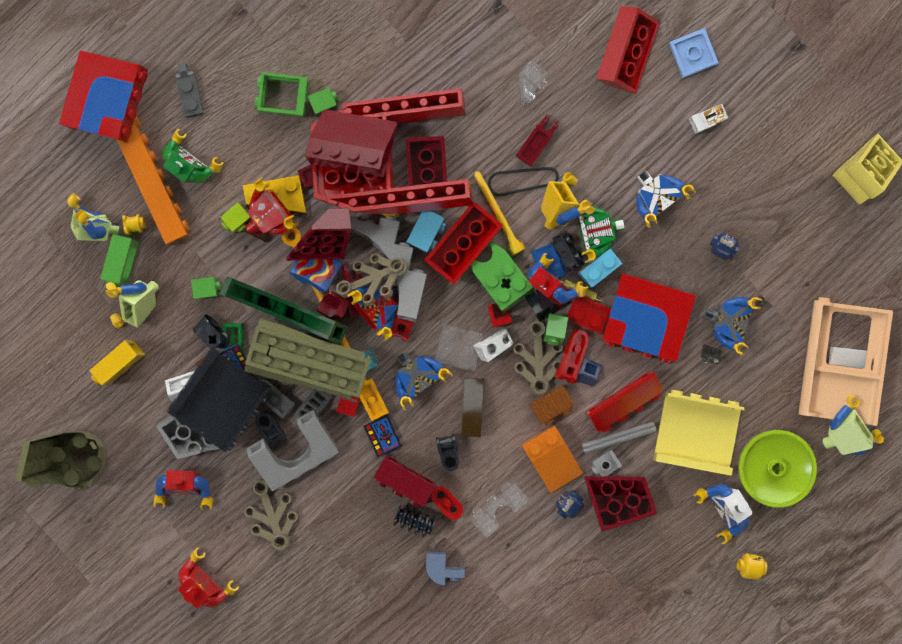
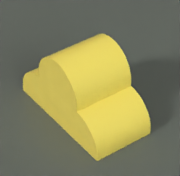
[833,134,902,204]

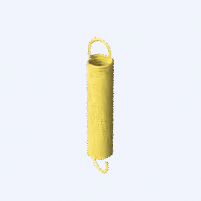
[559,280,602,301]

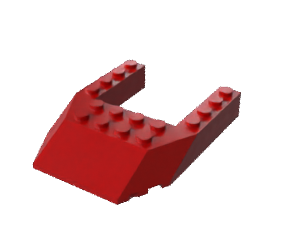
[311,88,473,214]

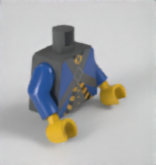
[703,297,762,356]
[395,351,453,410]

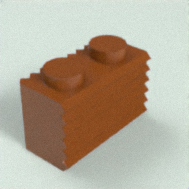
[529,385,575,426]

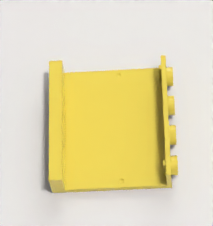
[653,390,744,476]

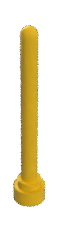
[474,171,526,256]

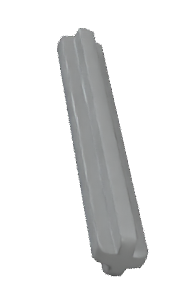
[582,422,656,454]

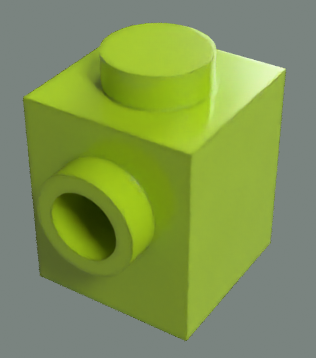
[221,203,252,233]

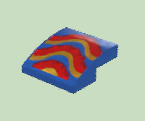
[289,259,343,293]

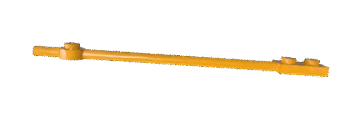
[282,227,389,421]

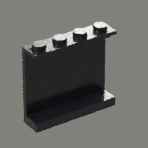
[166,348,270,452]

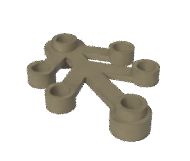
[336,253,408,306]
[513,321,563,396]
[244,480,299,551]

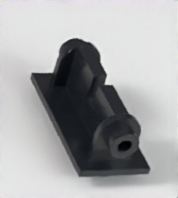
[552,231,584,272]

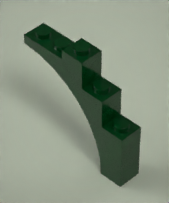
[220,276,348,344]

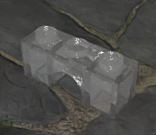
[471,481,530,538]

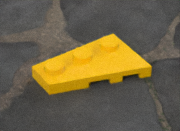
[243,175,306,213]

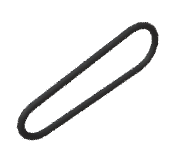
[488,167,559,196]

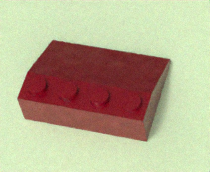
[305,110,398,177]

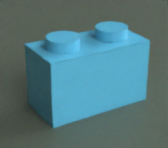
[407,211,446,253]
[578,249,622,288]

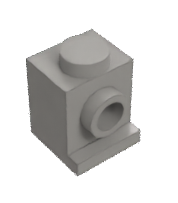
[591,449,622,476]

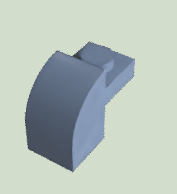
[426,551,465,585]

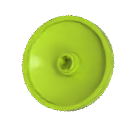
[738,430,817,507]

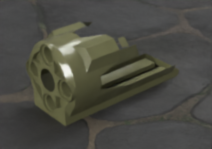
[244,318,370,399]
[15,431,108,491]

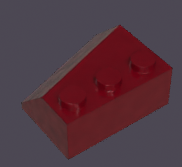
[286,207,351,261]
[584,476,658,532]

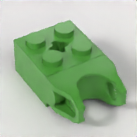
[471,240,534,314]

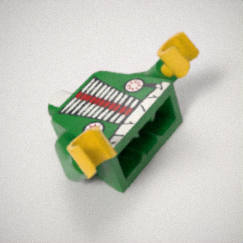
[162,129,224,184]
[577,203,624,263]

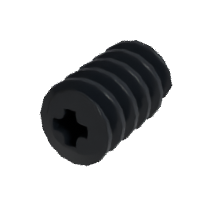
[393,504,437,538]

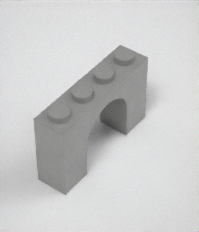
[246,410,339,491]

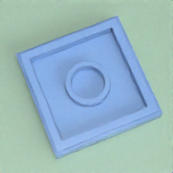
[668,28,719,79]

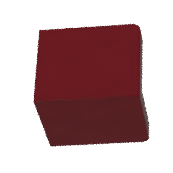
[317,290,350,321]

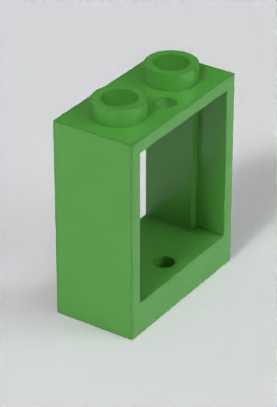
[255,72,309,118]
[100,234,139,287]

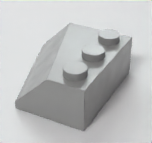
[156,416,237,459]

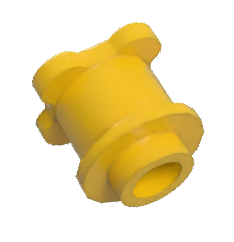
[122,214,146,235]

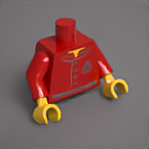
[245,177,299,235]
[178,548,239,609]

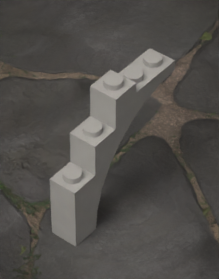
[350,216,427,322]

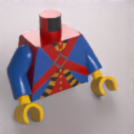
[528,253,588,306]
[347,285,399,341]
[153,470,214,510]

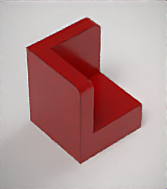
[487,303,512,327]

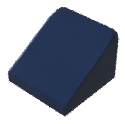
[577,358,602,386]

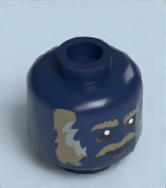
[710,232,740,260]
[556,490,584,519]

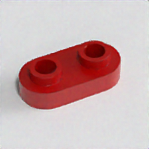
[431,486,463,520]

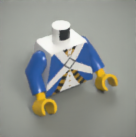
[636,171,696,228]
[693,484,752,544]

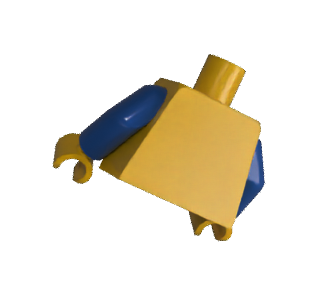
[541,172,595,230]

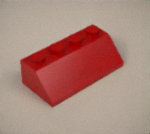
[596,6,660,94]
[424,201,503,285]
[585,371,663,433]

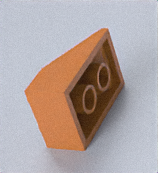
[521,425,583,493]

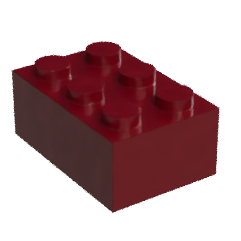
[406,136,447,186]
[373,454,436,508]

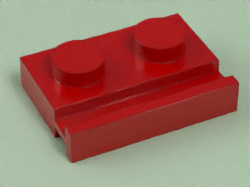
[566,296,611,334]

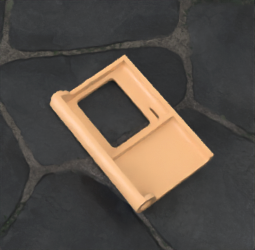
[798,297,893,426]

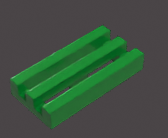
[223,323,244,353]

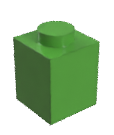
[308,87,339,117]
[191,277,222,299]
[543,314,568,346]

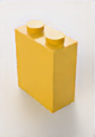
[89,340,145,386]

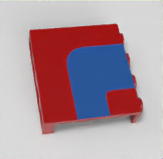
[59,50,148,143]
[601,273,696,364]

